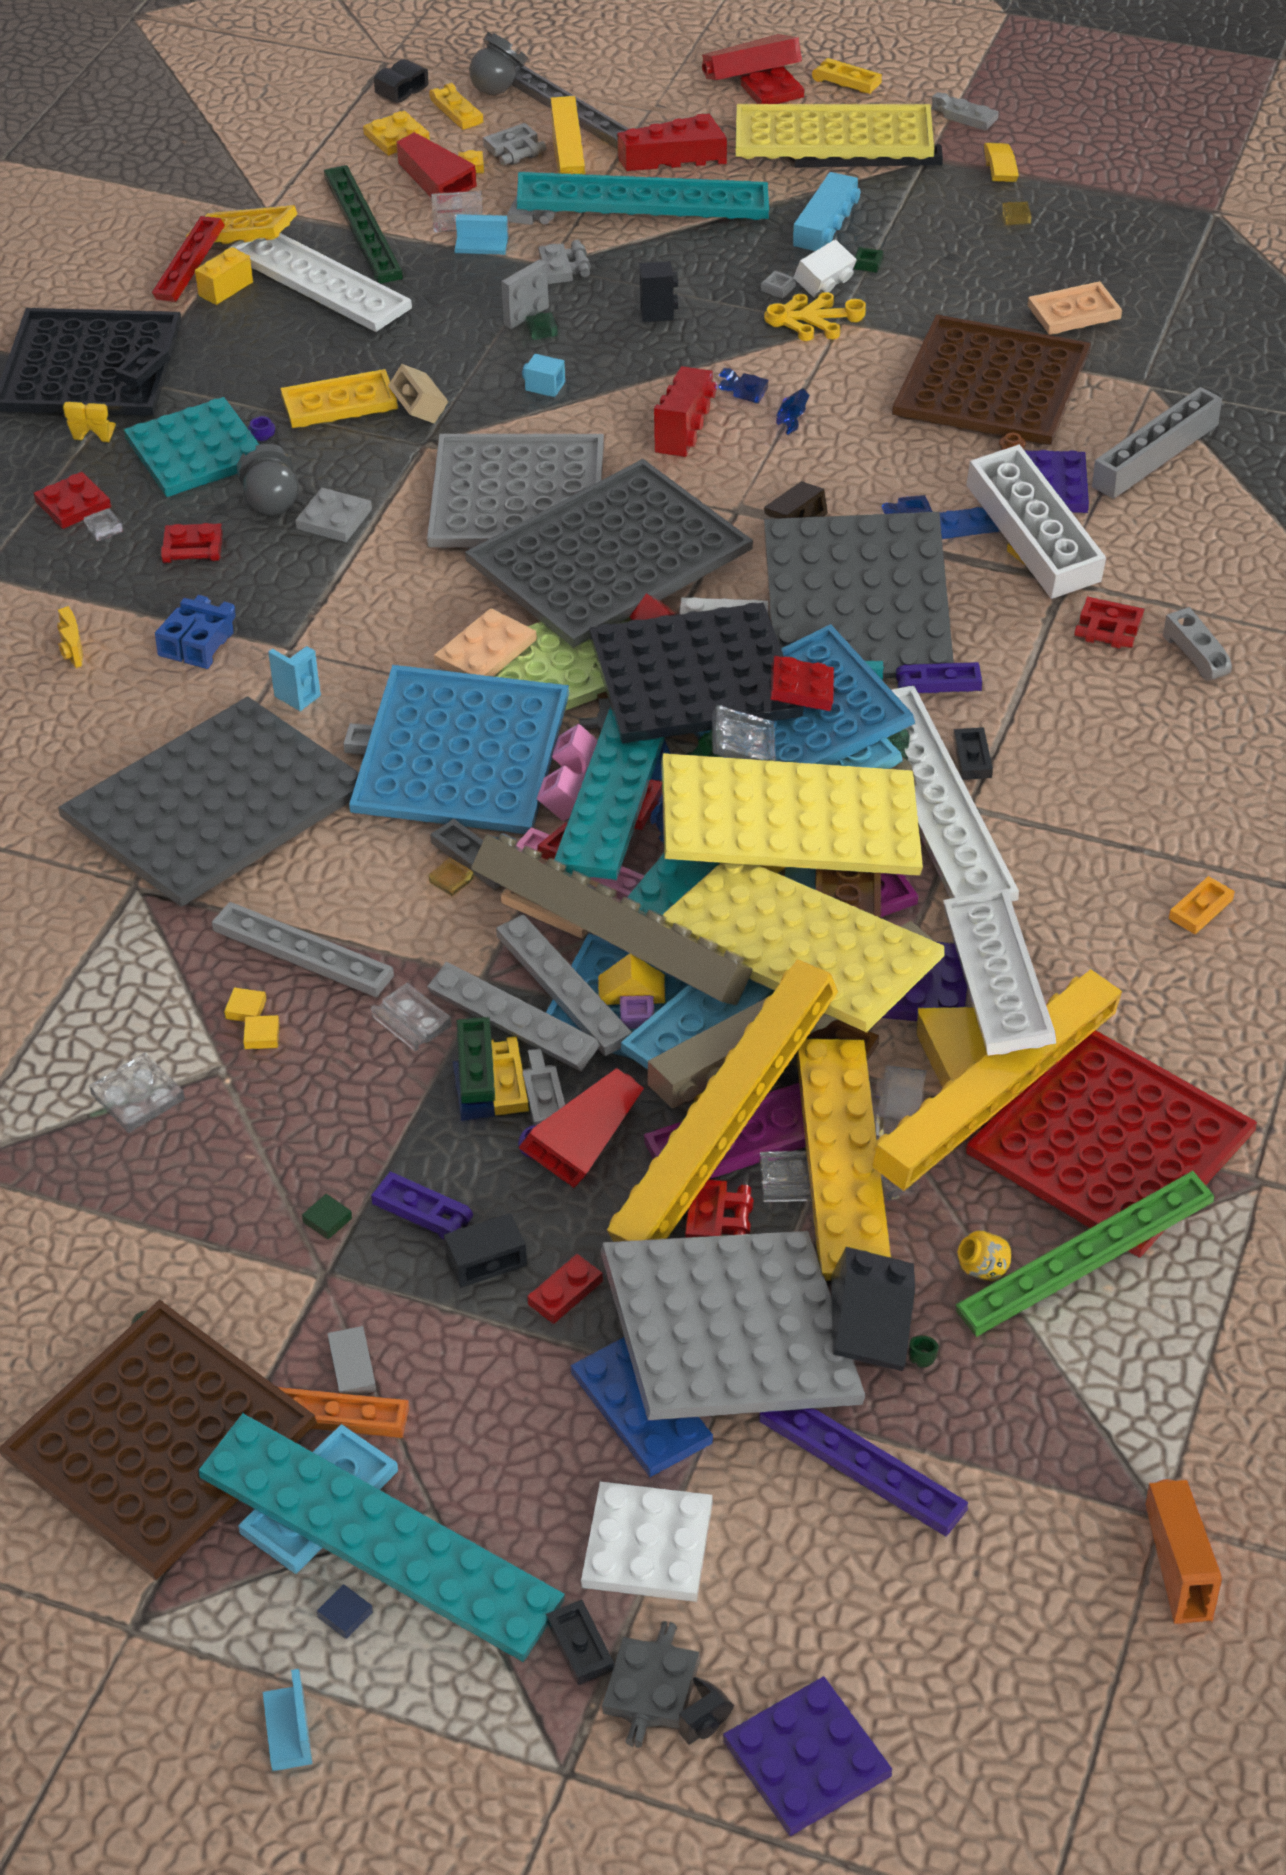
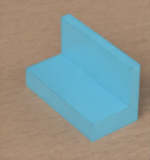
[455,214,509,255]
[268,646,321,711]
[263,1669,313,1771]

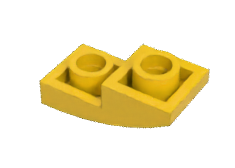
[984,143,1019,182]
[57,606,83,669]

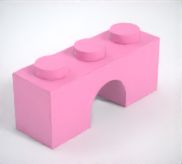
[537,724,598,821]

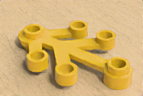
[764,292,866,341]

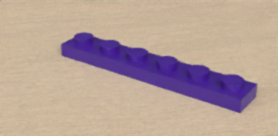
[760,1408,968,1537]

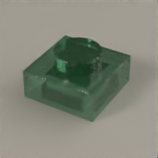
[526,312,558,340]

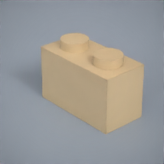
[388,364,448,424]

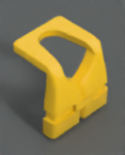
[63,402,116,442]

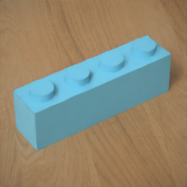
[793,172,861,251]

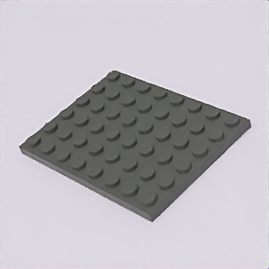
[465,459,753,648]
[58,696,359,907]

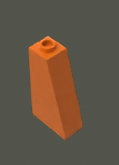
[1145,1479,1222,1624]

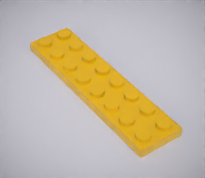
[796,1039,891,1281]

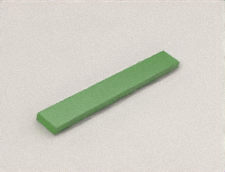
[956,1171,1214,1337]

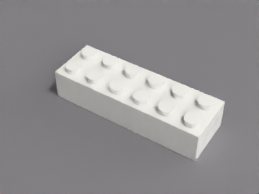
[966,444,1106,599]

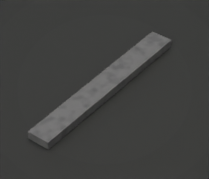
[512,66,628,149]

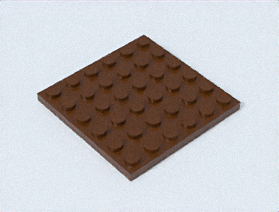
[892,314,1091,445]
[0,1299,317,1580]

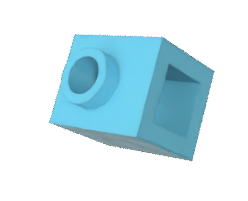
[522,354,565,397]

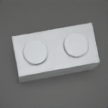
[793,239,857,298]

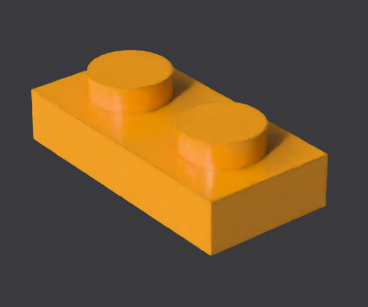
[1169,876,1235,934]

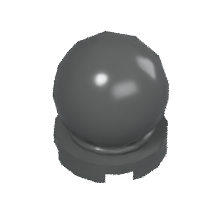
[469,32,528,95]
[237,444,298,516]

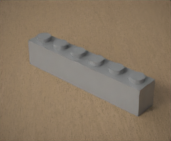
[1092,387,1222,499]

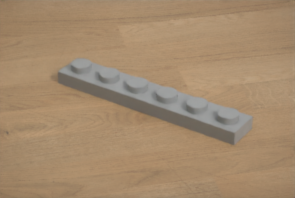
[212,902,394,997]
[496,914,632,1056]
[427,962,600,1071]

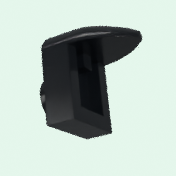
[679,1677,734,1745]

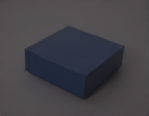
[317,1584,373,1639]

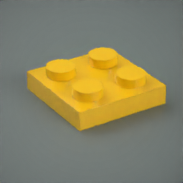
[363,111,430,156]

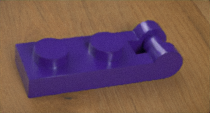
[896,662,982,693]
[371,1172,473,1240]

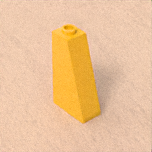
[551,96,585,174]
[916,1007,993,1121]

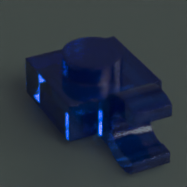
[719,368,769,404]
[776,388,810,435]
[881,495,933,514]

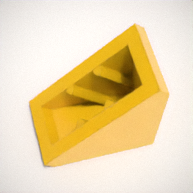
[598,953,665,1005]

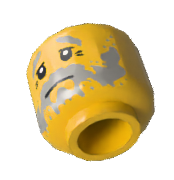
[957,1231,1011,1281]

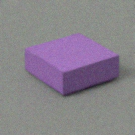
[620,995,654,1029]

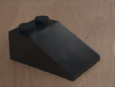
[831,1247,915,1371]

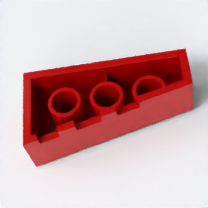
[617,113,727,171]
[654,366,717,457]

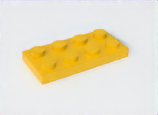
[186,205,297,244]
[280,369,398,428]

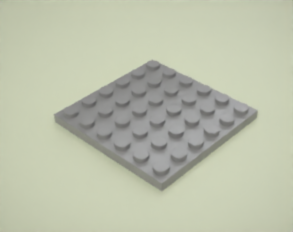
[427,434,604,548]
[601,1231,865,1420]

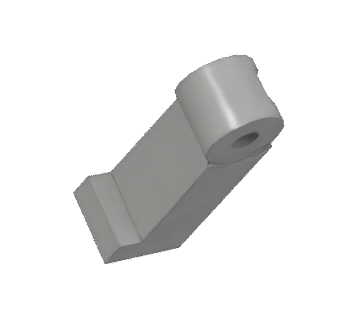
[1163,607,1232,681]

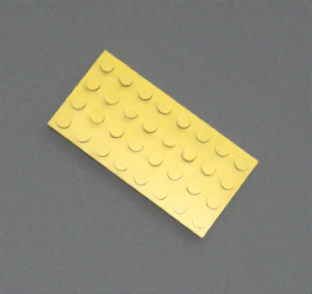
[736,104,934,159]
[661,753,923,876]
[663,863,945,1032]

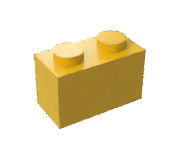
[195,247,253,305]

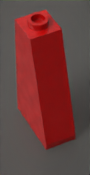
[702,34,802,80]
[396,132,477,207]
[518,1068,644,1188]

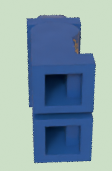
[155,595,236,669]

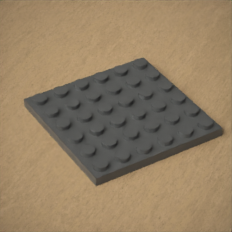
[764,512,954,678]

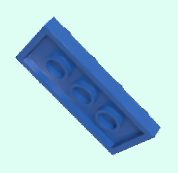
[571,1337,713,1477]

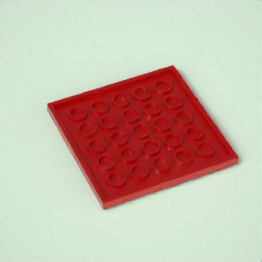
[966,1030,1257,1258]

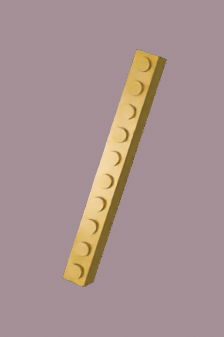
[607,959,838,1242]
[872,969,1122,1191]

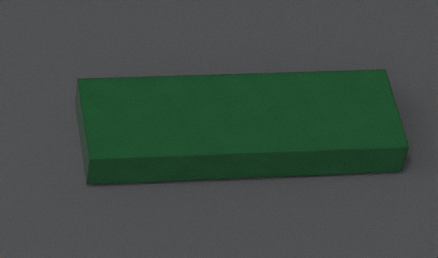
[456,1017,496,1104]

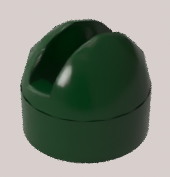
[908,1335,939,1368]

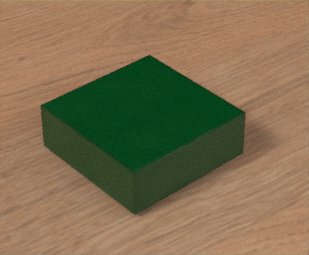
[853,247,884,273]
[302,1194,352,1240]

